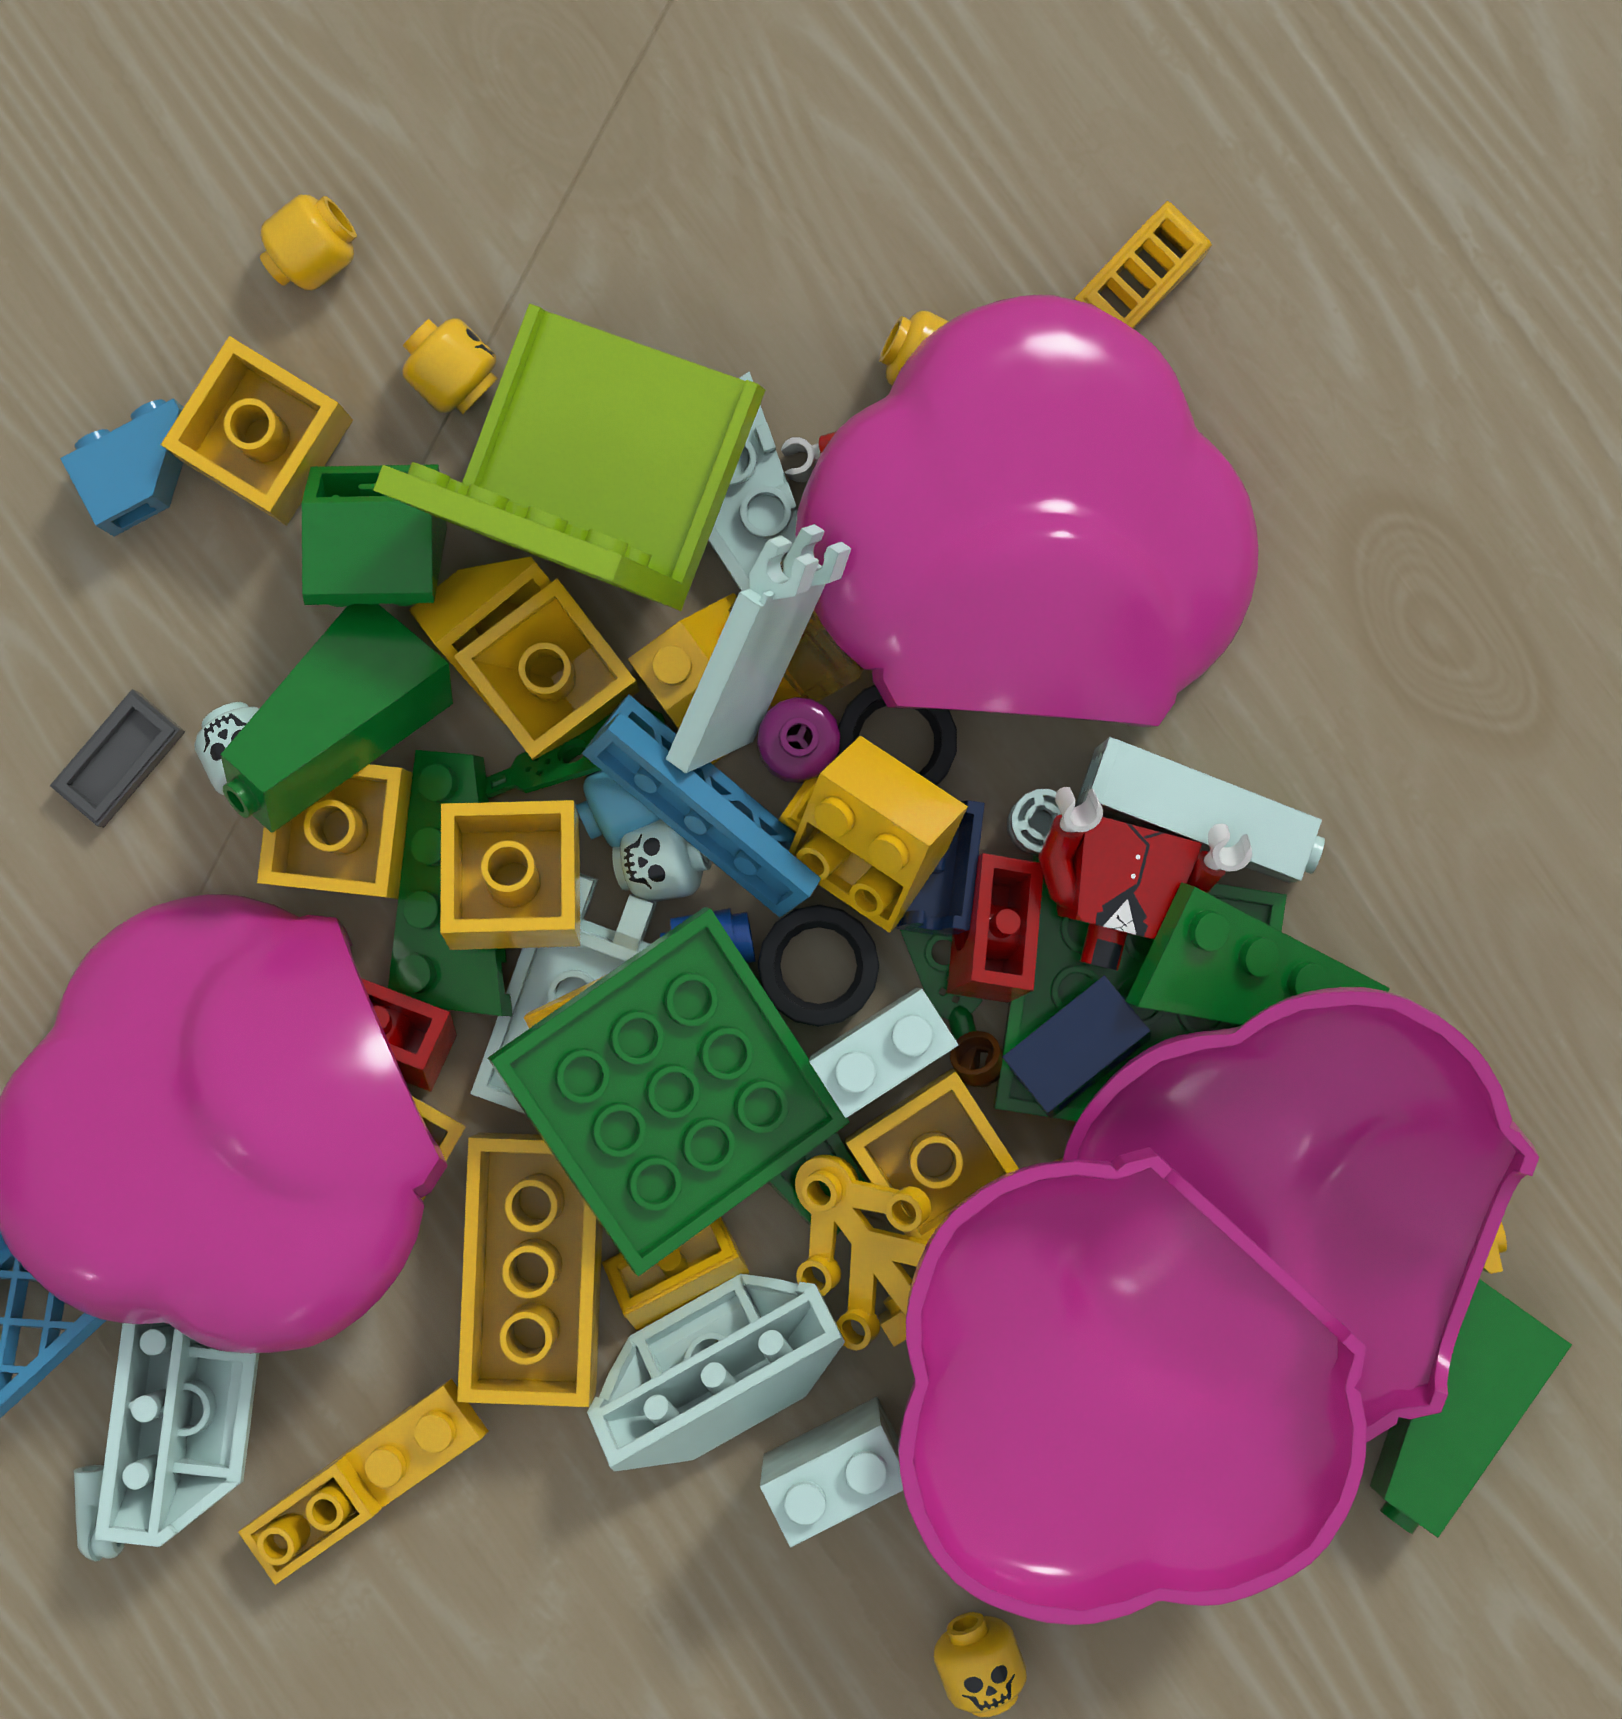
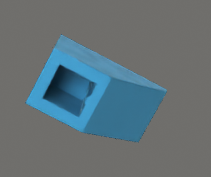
[60,398,184,537]

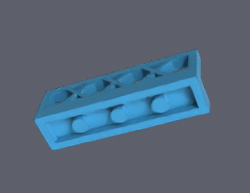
[582,694,821,918]

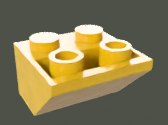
[789,735,968,933]

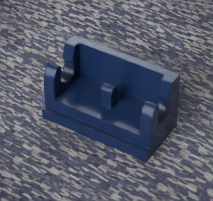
[895,800,985,937]
[1002,975,1151,1120]

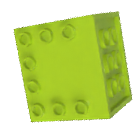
[373,303,766,611]

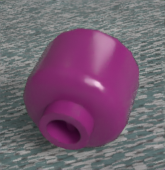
[757,697,841,783]

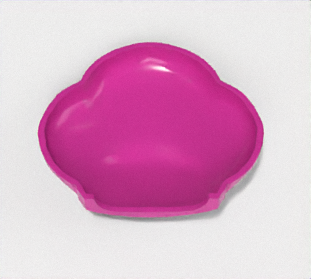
[795,295,1258,727]
[0,894,448,1354]
[1063,987,1539,1443]
[898,1147,1367,1625]

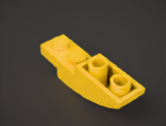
[238,1378,489,1585]

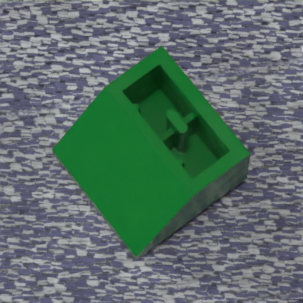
[302,464,447,607]

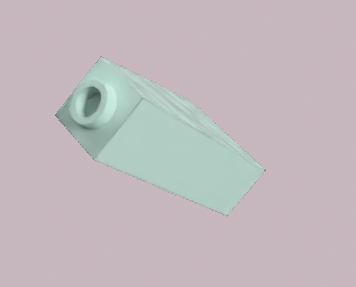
[1075,737,1325,883]

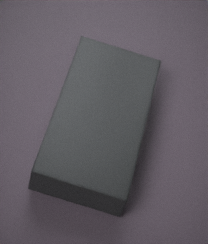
[50,689,185,828]

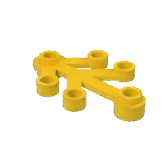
[795,1155,931,1350]

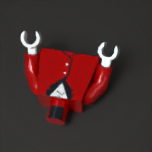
[1039,787,1252,971]

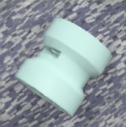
[1007,789,1061,855]

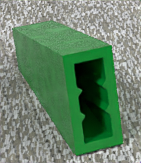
[220,604,453,833]
[1370,1279,1572,1538]

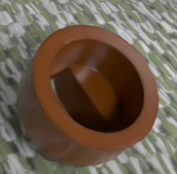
[950,1031,1003,1088]

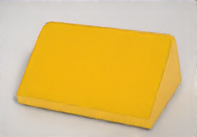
[602,1216,749,1330]

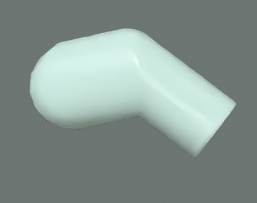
[74,1465,125,1562]

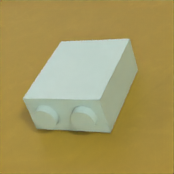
[809,987,959,1118]
[760,1397,903,1548]

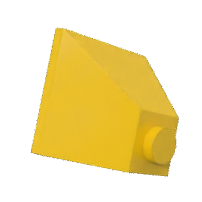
[409,556,551,725]
[454,578,640,760]
[627,593,809,765]

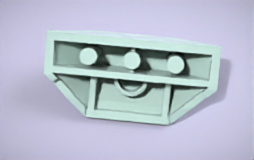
[587,1274,845,1471]
[94,1322,259,1547]

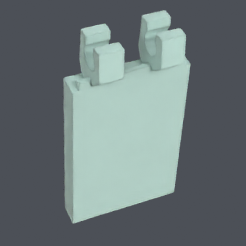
[666,524,852,773]
[470,873,657,1114]

